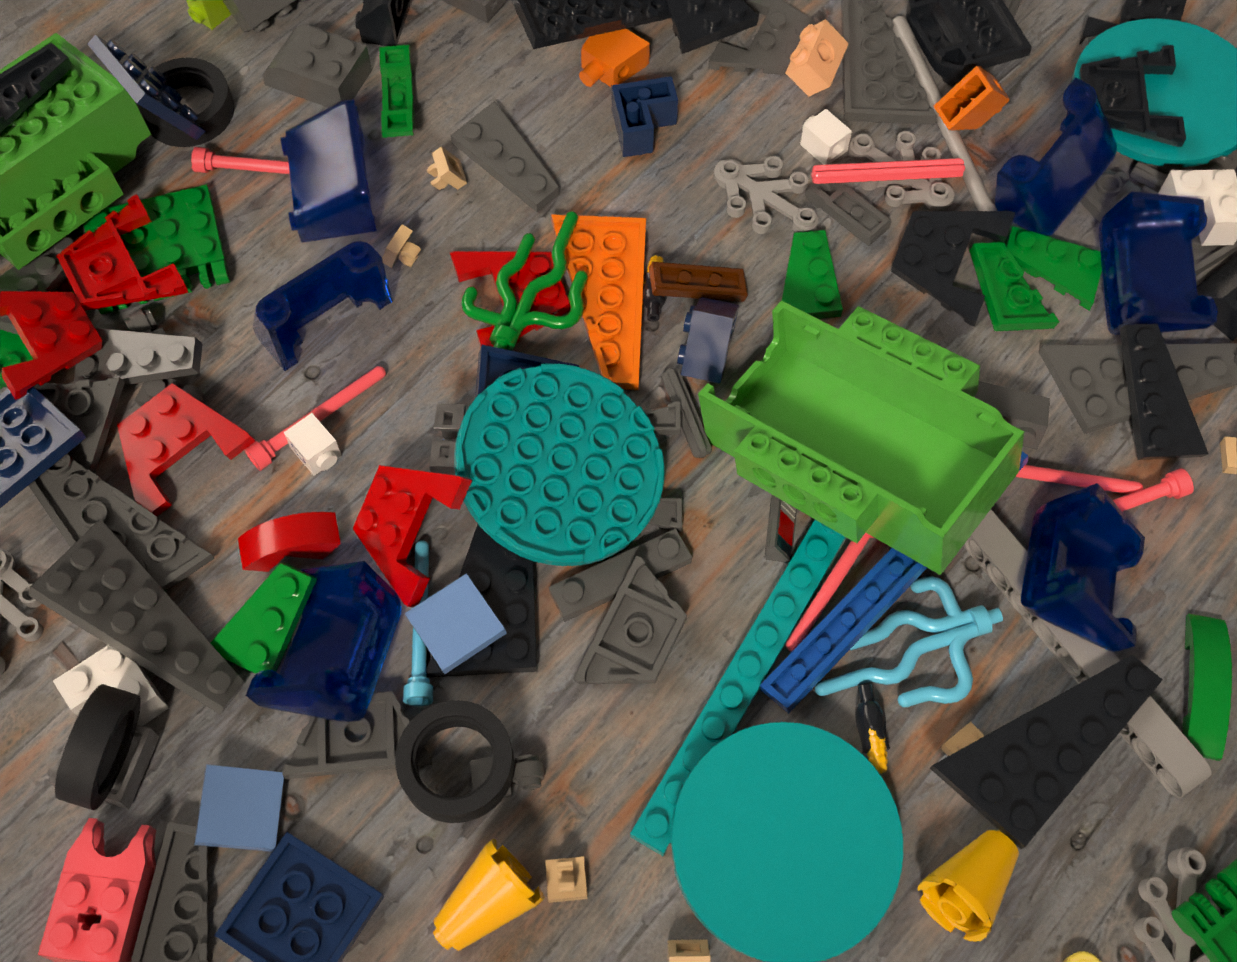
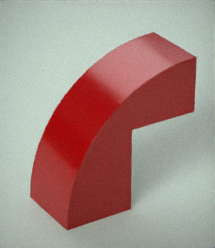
[238,512,341,572]

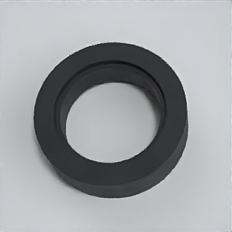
[136,58,234,147]
[55,684,141,810]
[395,700,515,823]

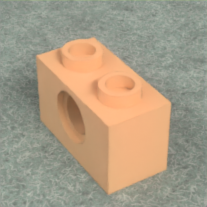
[786,19,849,97]

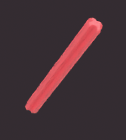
[811,158,965,184]

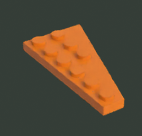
[551,214,646,390]

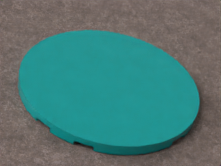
[1072,19,1237,167]
[454,363,664,566]
[670,722,903,962]

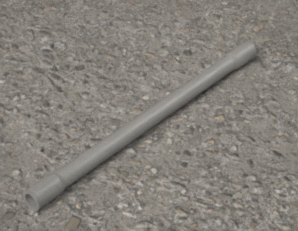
[892,16,998,211]

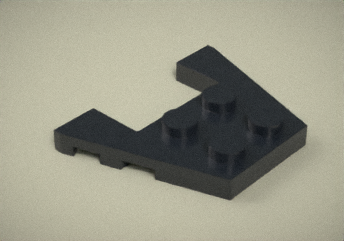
[1079,0,1186,44]
[1079,45,1186,147]
[891,211,1016,327]

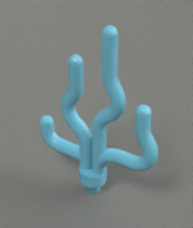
[814,576,1003,708]

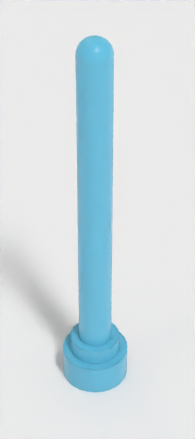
[403,540,433,706]

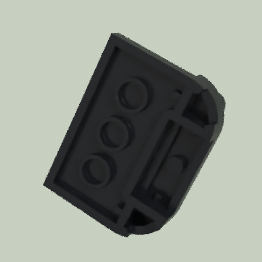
[906,0,1032,85]

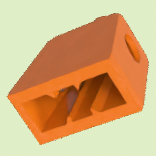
[579,29,650,87]
[933,66,1010,130]

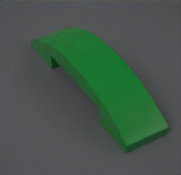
[379,45,414,138]
[1182,613,1232,761]

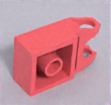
[38,818,156,962]

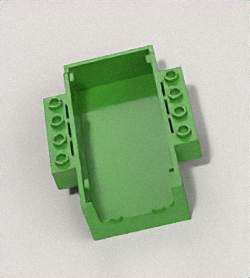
[0,33,151,270]
[698,301,1024,575]

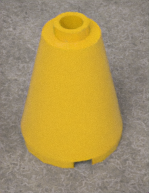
[918,830,1019,942]
[433,838,545,951]

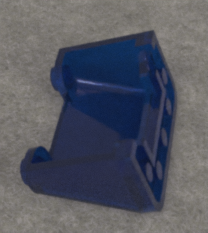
[995,77,1117,236]
[280,99,377,243]
[1099,191,1218,335]
[252,241,393,372]
[1021,483,1145,652]
[246,561,402,722]

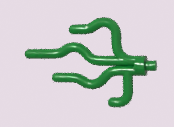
[461,211,588,351]

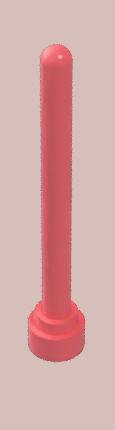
[191,147,343,179]
[244,366,386,471]
[1016,465,1143,494]
[1034,468,1194,541]
[786,533,874,652]

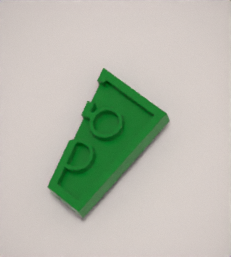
[1006,226,1107,311]
[782,230,843,319]
[969,242,1060,331]
[211,563,317,679]

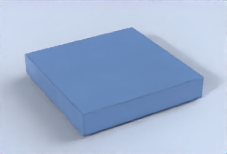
[405,574,507,674]
[194,765,284,852]

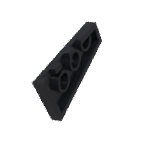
[1120,323,1209,460]

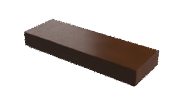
[649,261,748,302]

